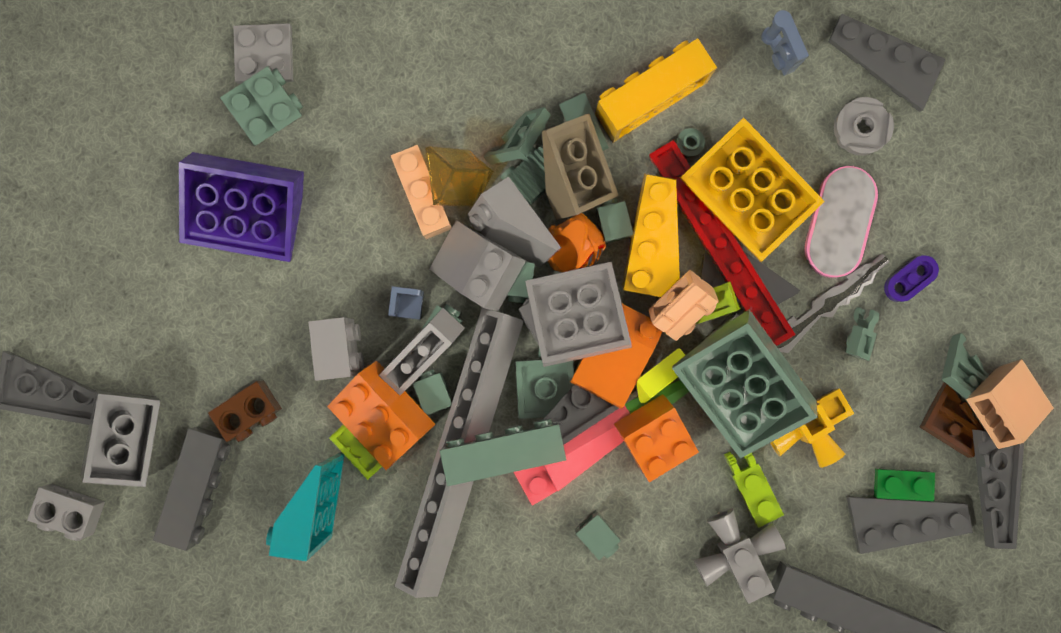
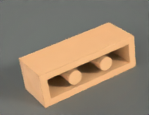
[391,145,452,239]

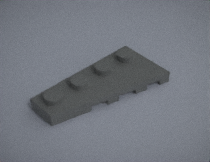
[828,14,945,112]
[542,383,638,445]
[972,430,1024,549]
[846,496,973,554]

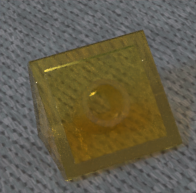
[425,146,494,206]

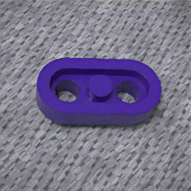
[884,255,939,302]

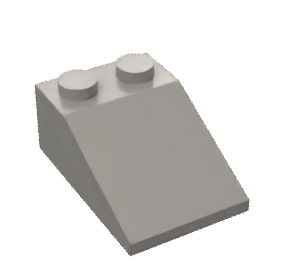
[468,177,561,268]
[429,220,526,311]

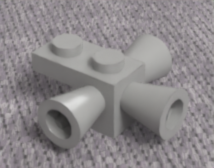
[694,508,786,604]

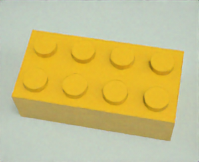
[595,38,717,143]

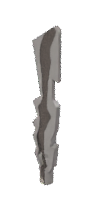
[777,254,889,353]

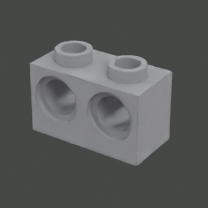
[27,484,105,541]

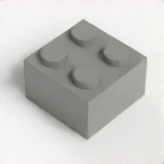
[308,317,364,381]

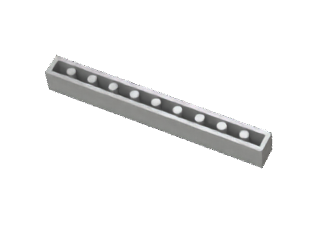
[395,307,524,598]

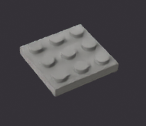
[525,262,632,367]

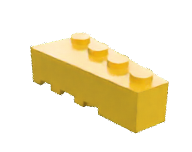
[622,173,680,297]

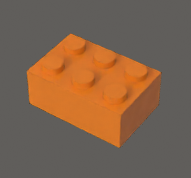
[327,361,436,470]

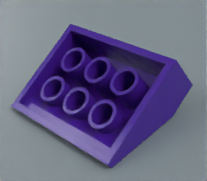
[179,152,304,262]

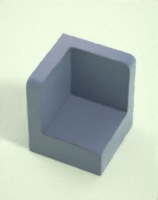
[388,286,424,320]

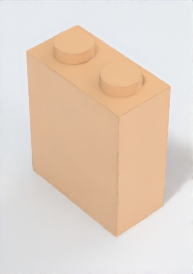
[966,359,1054,449]

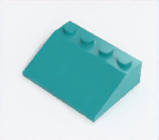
[266,453,345,561]

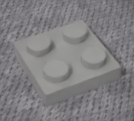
[233,24,293,84]

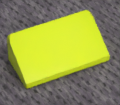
[637,349,686,403]

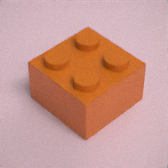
[614,394,699,482]

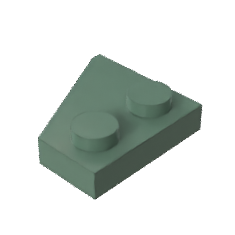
[484,107,551,165]
[941,333,989,399]

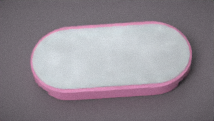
[804,166,878,278]

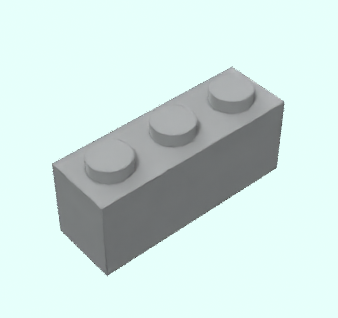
[379,308,464,395]

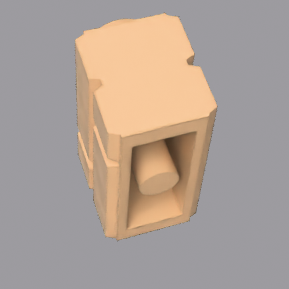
[648,270,719,341]

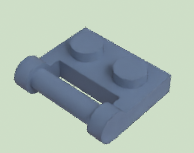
[761,10,809,76]

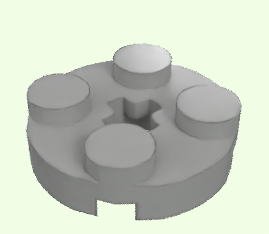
[834,97,894,156]

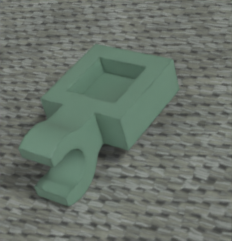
[846,307,879,361]

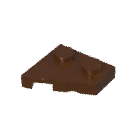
[919,382,984,458]

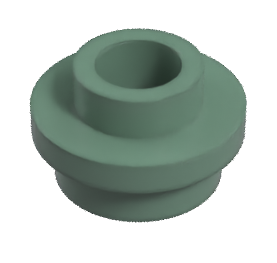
[676,128,705,157]

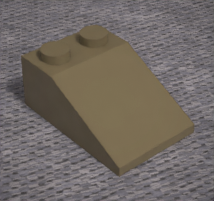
[542,113,619,220]

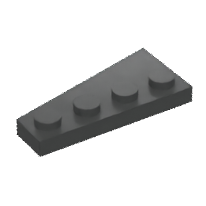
[0,351,95,425]

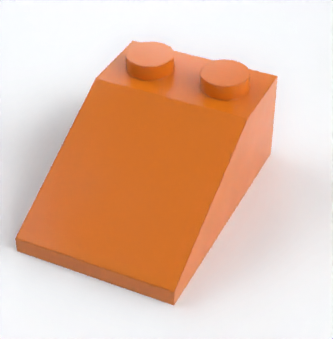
[570,304,663,409]

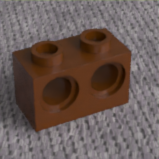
[208,380,282,443]

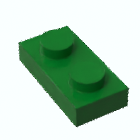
[874,468,935,501]

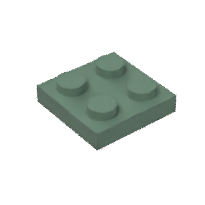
[516,360,574,419]

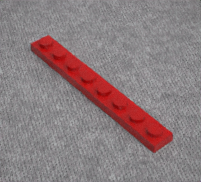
[649,140,796,346]

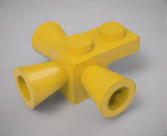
[770,378,854,468]

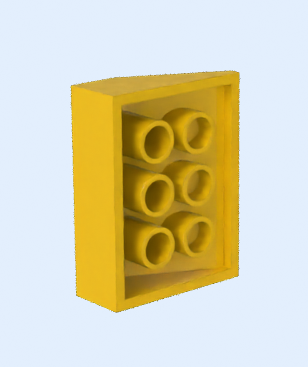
[680,118,825,262]

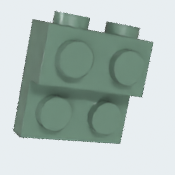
[220,66,303,146]

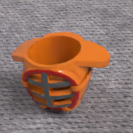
[547,213,606,273]

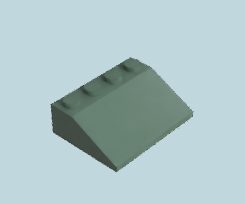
[672,310,818,458]

